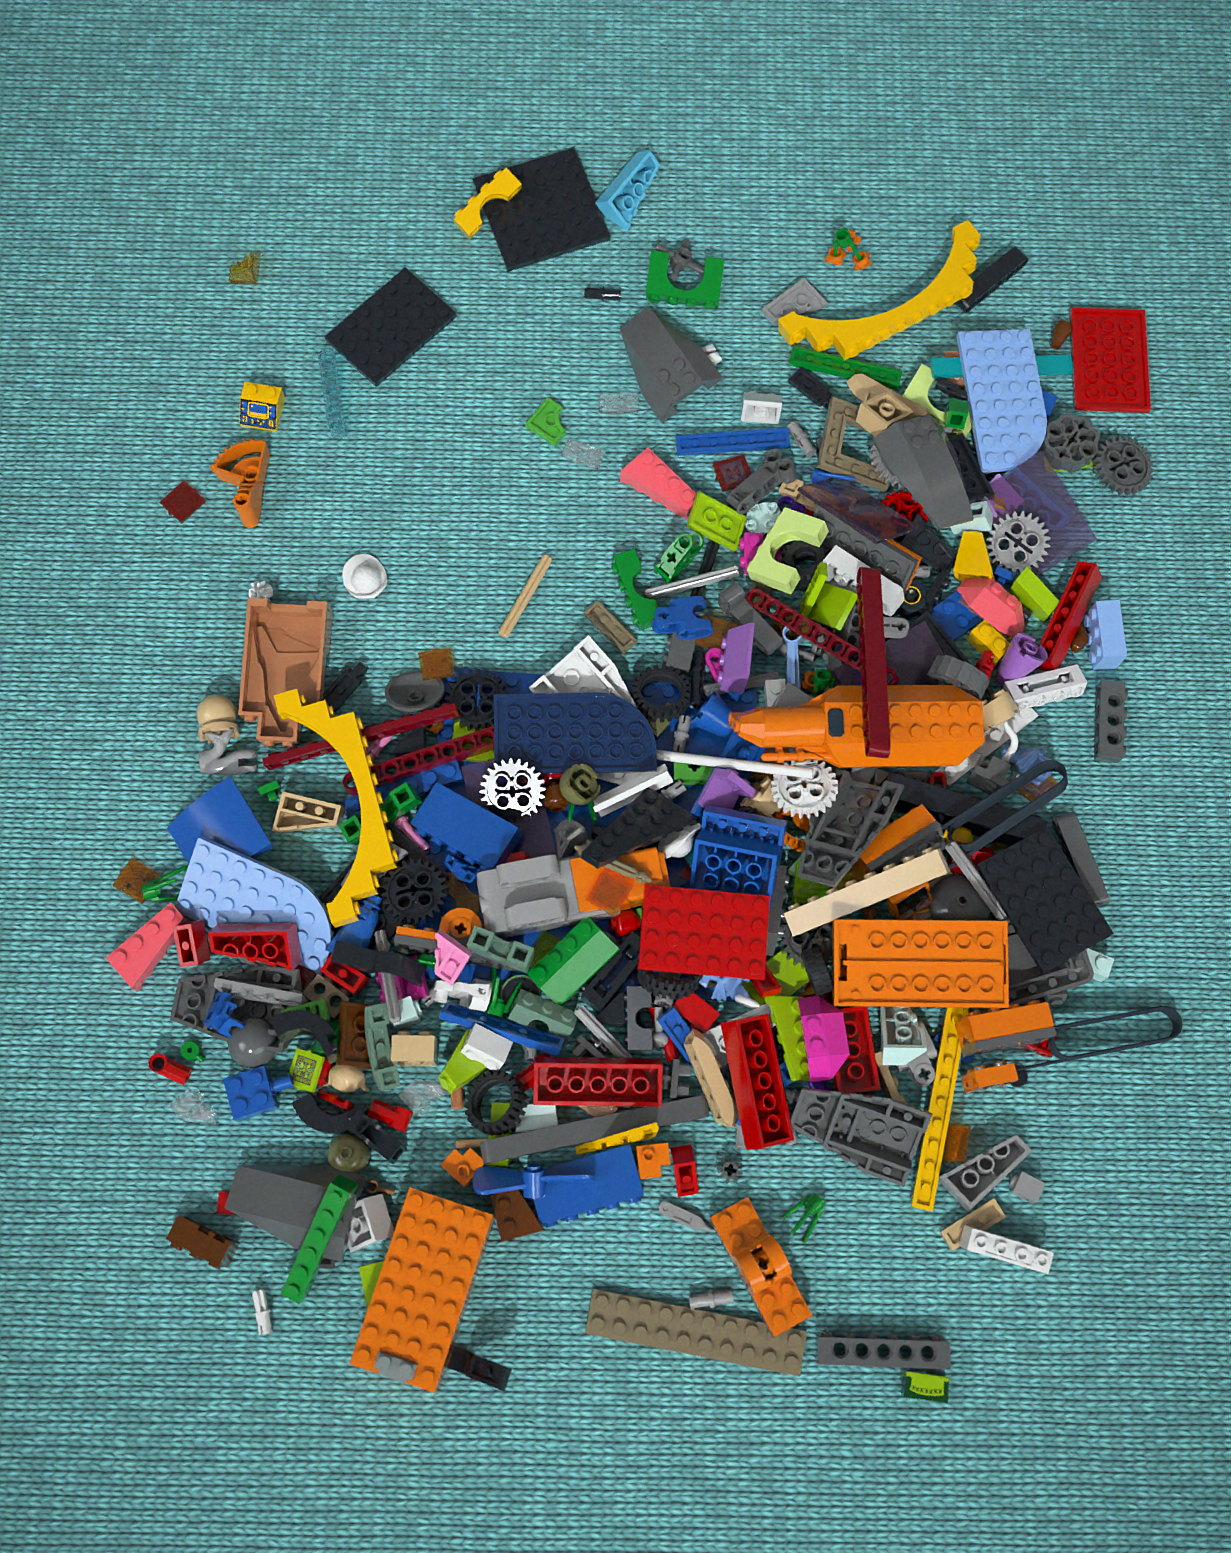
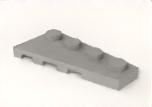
[214,978,307,1006]

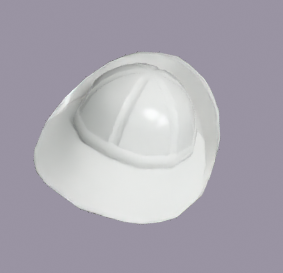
[342,554,387,600]
[657,824,702,859]

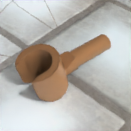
[363,1180,395,1195]

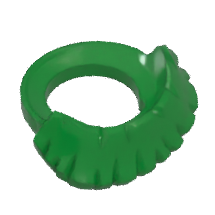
[416,953,436,970]

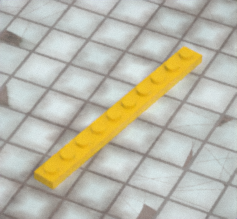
[910,1007,969,1211]

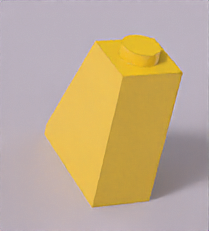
[953,531,995,581]

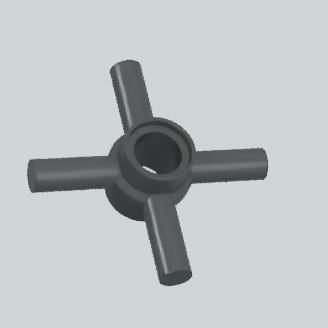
[655,239,705,280]

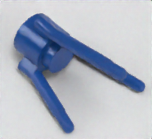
[811,468,856,498]

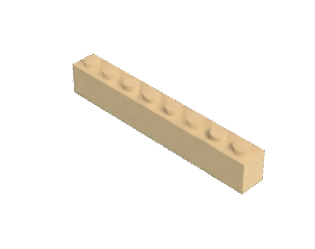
[783,847,950,937]

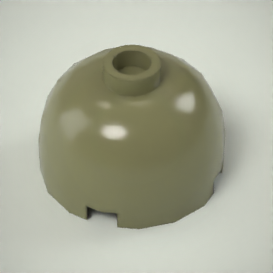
[559,764,600,805]
[328,1133,371,1174]

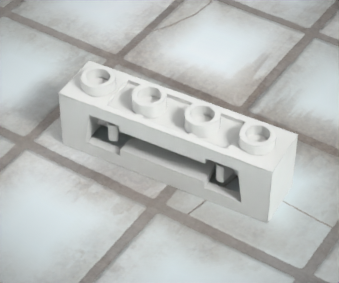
[1003,664,1087,711]
[959,1225,1054,1274]

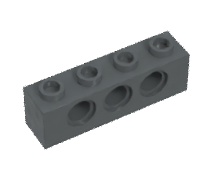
[1094,680,1128,763]

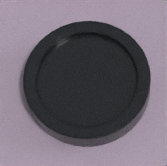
[1010,1066,1028,1087]

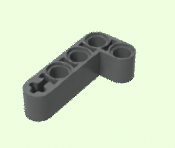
[718,582,784,656]

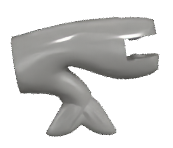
[199,728,257,775]

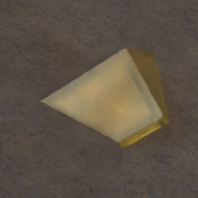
[228,252,261,284]

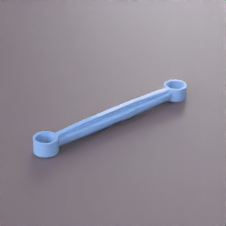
[782,627,802,765]

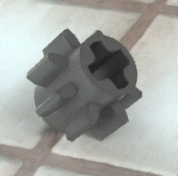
[716,1157,743,1184]

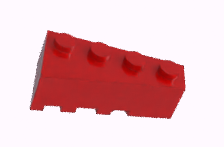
[208,922,301,970]

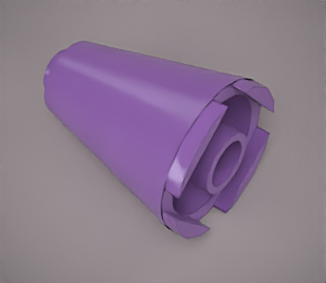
[995,633,1048,687]

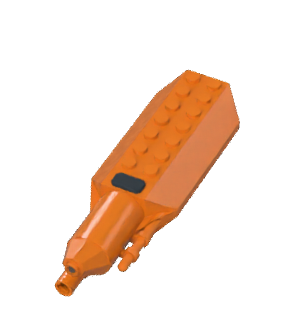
[728,685,985,768]

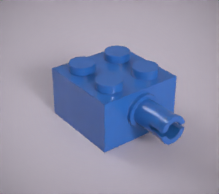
[223,1066,294,1122]

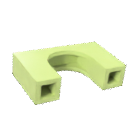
[903,364,972,439]
[747,508,829,594]

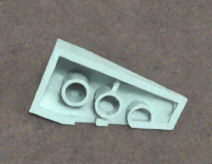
[880,1006,927,1065]

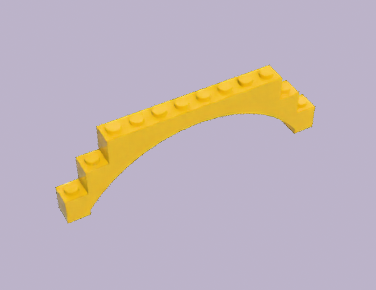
[778,220,980,360]
[274,689,399,928]

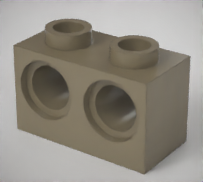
[302,974,352,1021]

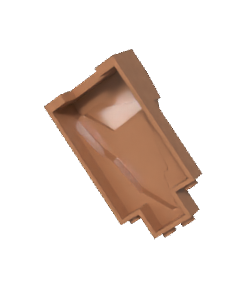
[238,598,333,747]

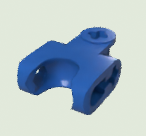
[652,596,714,640]

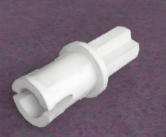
[252,1289,273,1335]

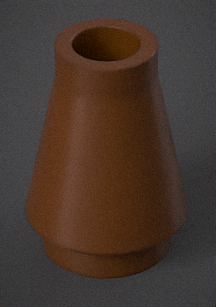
[1050,320,1072,350]

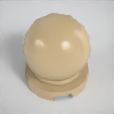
[196,694,239,744]

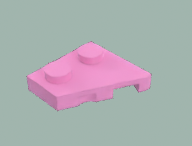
[435,929,473,986]

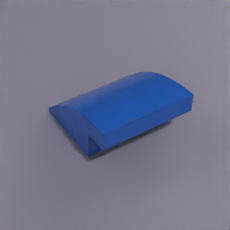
[167,777,273,864]
[689,805,787,911]

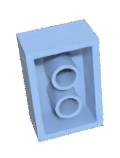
[1084,600,1127,670]

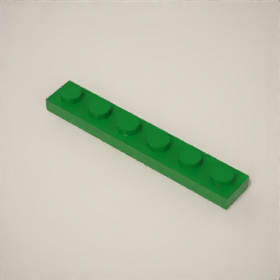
[789,346,902,390]

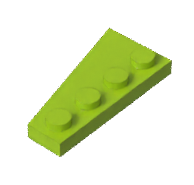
[764,996,810,1081]

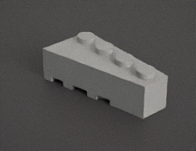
[938,1135,1032,1212]

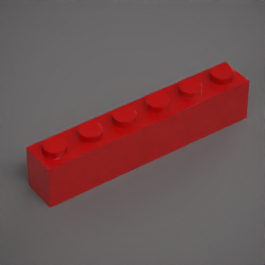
[1038,560,1102,672]

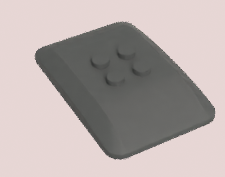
[972,919,1094,1013]

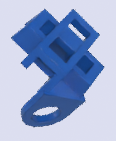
[443,853,481,883]
[203,992,244,1038]

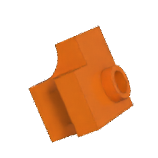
[636,1143,671,1179]
[441,1148,485,1188]

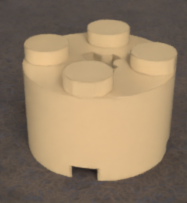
[981,689,1020,732]
[740,776,783,818]

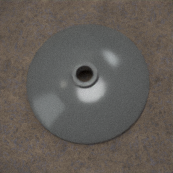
[385,671,444,713]
[928,874,990,921]

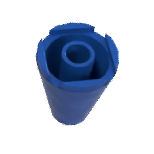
[690,691,733,740]

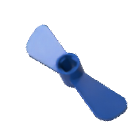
[473,1163,595,1198]

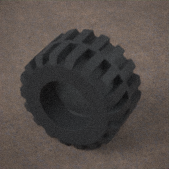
[781,540,829,591]

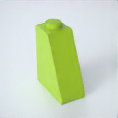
[1009,567,1059,623]
[438,1029,489,1094]

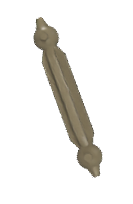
[574,845,652,883]

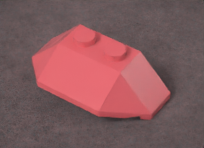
[956,578,1025,637]

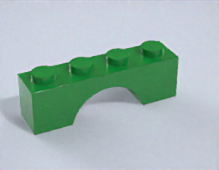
[611,549,662,631]
[338,782,423,845]

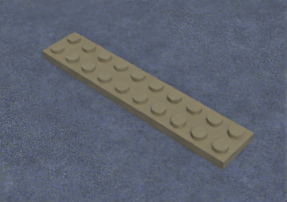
[585,1289,807,1377]

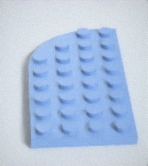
[956,329,1047,473]
[175,836,333,976]

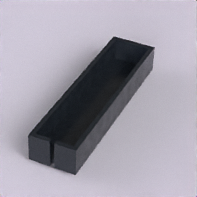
[886,771,1048,846]

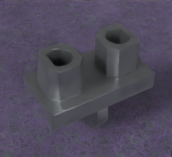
[572,1035,608,1058]
[662,1059,692,1100]

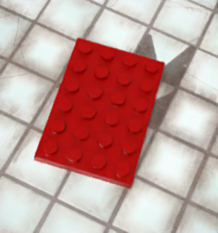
[1070,307,1151,413]
[638,885,770,981]

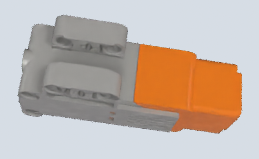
[476,847,670,940]

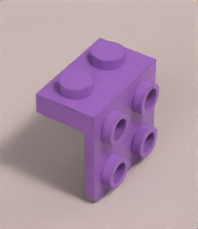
[698,768,756,810]

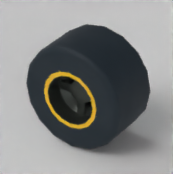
[895,580,927,618]

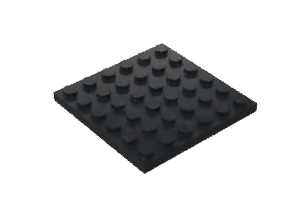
[472,148,610,272]

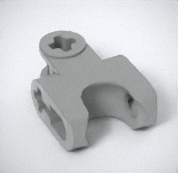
[894,1021,938,1087]

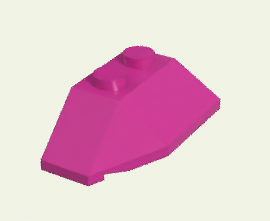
[797,996,850,1083]

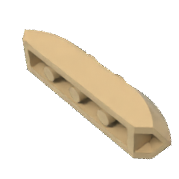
[847,374,928,418]
[684,1029,737,1128]

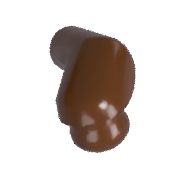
[1070,624,1088,653]

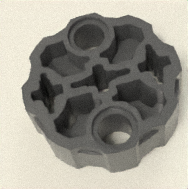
[1040,414,1100,473]
[927,655,990,700]

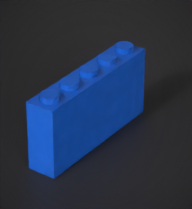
[410,782,523,871]
[533,1144,644,1228]

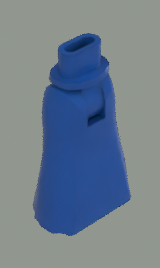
[325,895,382,954]

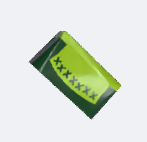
[901,1371,949,1403]

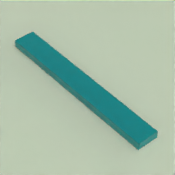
[929,355,1073,378]

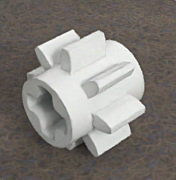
[249,580,273,601]

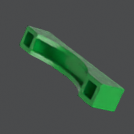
[281,1174,358,1304]

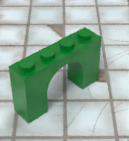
[646,251,724,309]

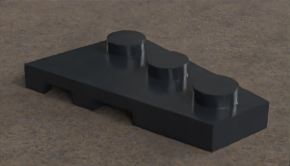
[899,513,956,572]

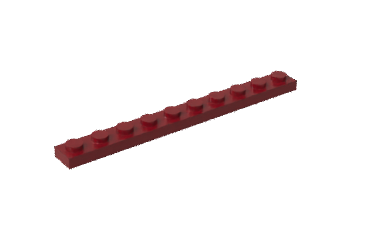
[262,703,460,771]

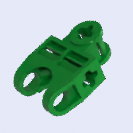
[654,532,704,583]

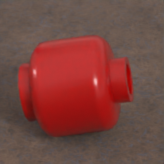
[608,909,640,937]

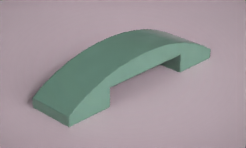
[364,1003,400,1091]

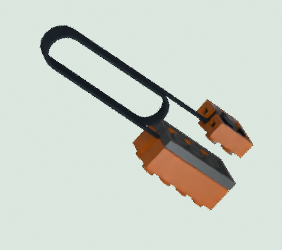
[857,760,1068,920]
[955,1000,1183,1094]

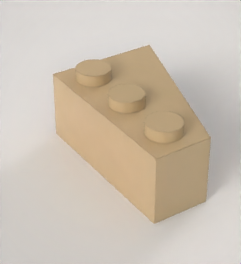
[272,791,345,833]

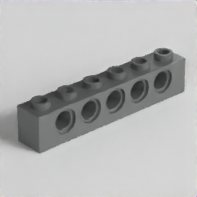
[816,1332,950,1369]

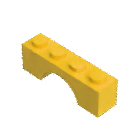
[454,168,522,240]

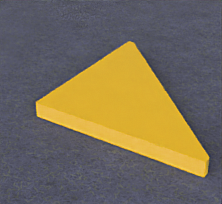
[575,1122,659,1155]

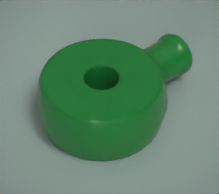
[181,1041,205,1063]

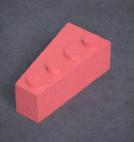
[620,448,696,520]
[106,902,189,992]

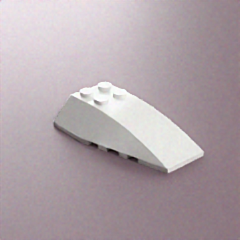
[529,635,637,708]

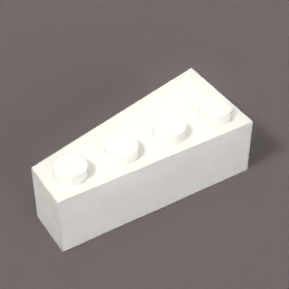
[822,545,905,617]

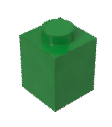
[945,398,968,430]

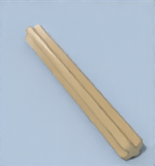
[499,554,552,638]

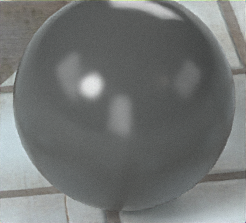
[228,1017,278,1068]

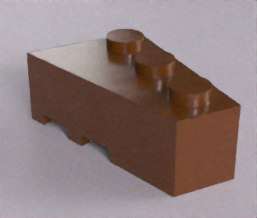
[490,1190,544,1242]
[166,1215,240,1270]

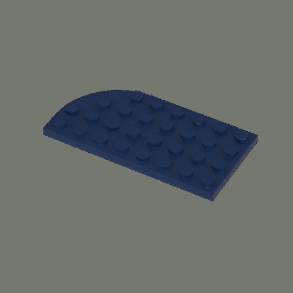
[494,692,657,774]

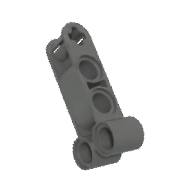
[726,449,797,514]

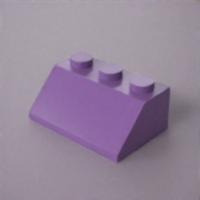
[717,623,755,694]

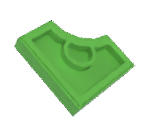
[525,397,567,447]

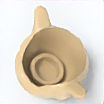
[324,1065,369,1092]

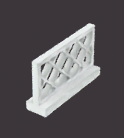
[593,764,674,817]

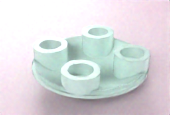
[745,502,781,535]

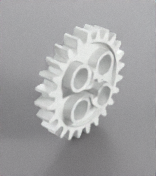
[771,760,838,819]

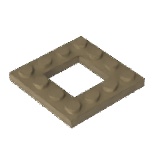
[817,397,889,492]

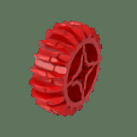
[877,489,929,540]

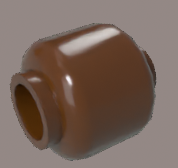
[542,781,570,813]

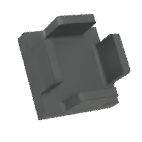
[966,754,1018,801]

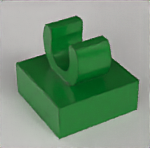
[258,780,280,802]

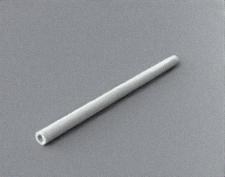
[656,750,815,779]

